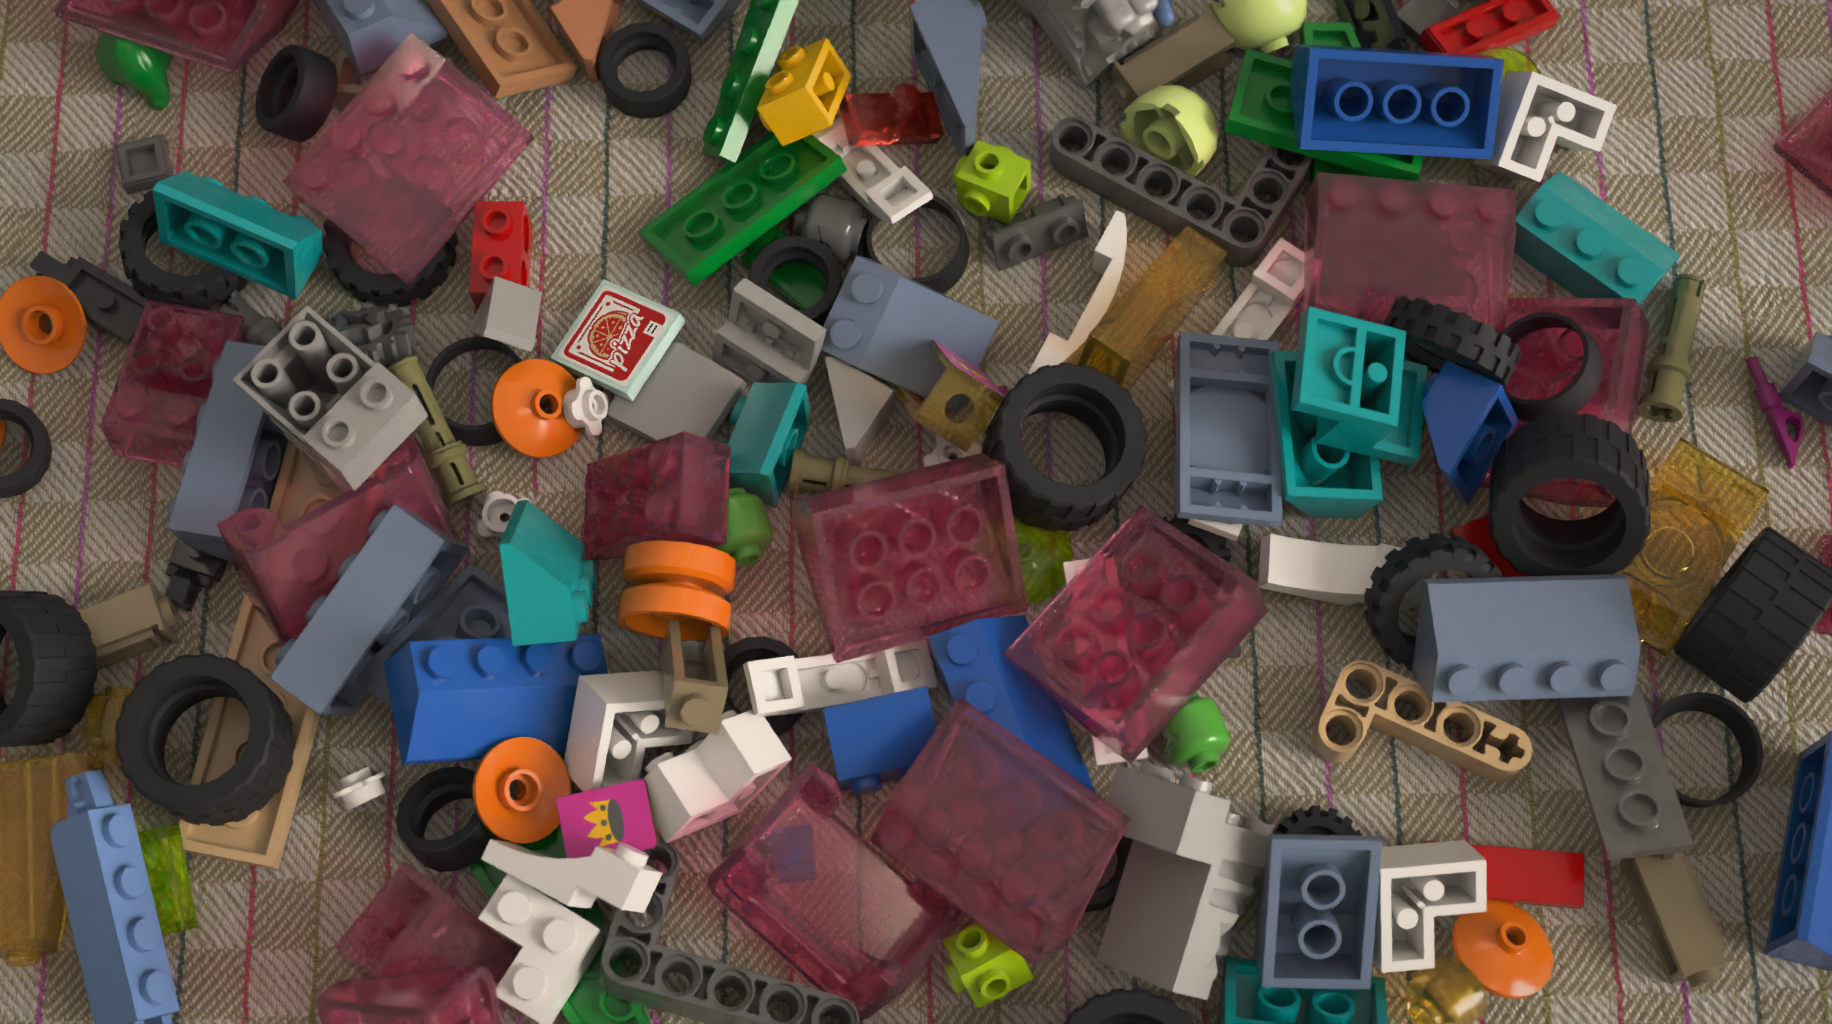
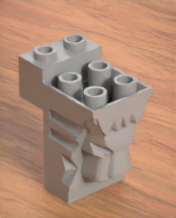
[1015,0,1163,88]
[232,305,428,498]
[1095,761,1274,1000]

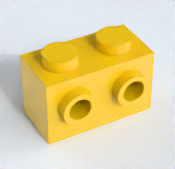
[757,37,852,146]

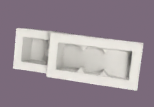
[1258,534,1426,611]
[481,839,662,912]

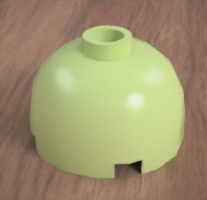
[1208,0,1307,54]
[1120,85,1219,177]

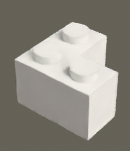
[1473,71,1617,182]
[564,670,694,792]
[643,709,792,843]
[1373,840,1487,973]
[478,873,607,1024]

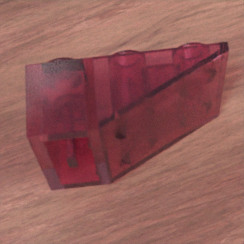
[100,300,245,467]
[581,431,731,561]
[334,861,518,1024]

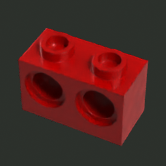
[469,201,533,310]

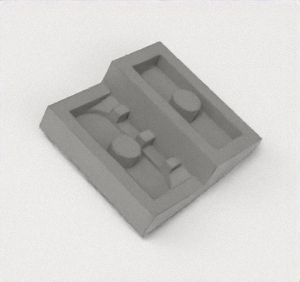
[712,277,827,386]
[606,341,747,465]

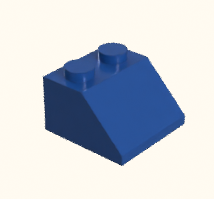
[1421,360,1519,506]
[823,686,942,796]

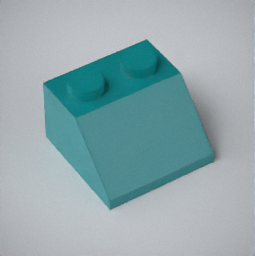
[712,382,812,508]

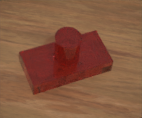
[839,83,944,146]

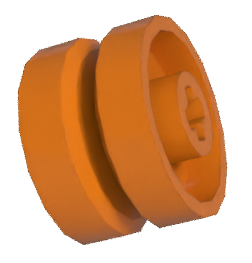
[616,540,737,642]

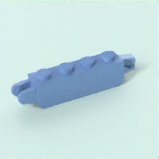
[50,770,180,1024]

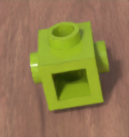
[953,140,1031,225]
[942,911,1034,1009]

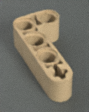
[1311,660,1533,782]

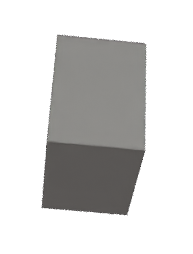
[469,276,542,352]
[824,355,895,464]

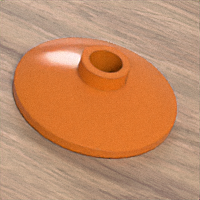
[0,276,87,374]
[490,359,583,458]
[473,737,571,843]
[1452,899,1553,999]

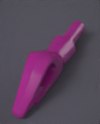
[1745,356,1804,470]

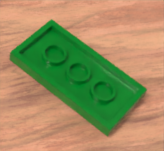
[1224,48,1423,187]
[638,132,847,287]

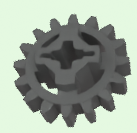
[324,306,417,369]

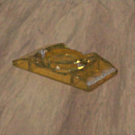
[1615,437,1770,657]

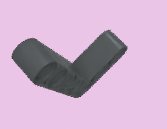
[1050,117,1312,267]
[599,837,859,1024]

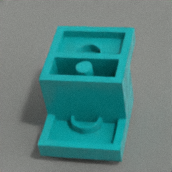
[1291,306,1427,466]

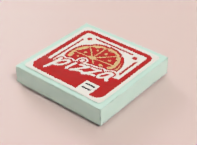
[550,279,686,401]

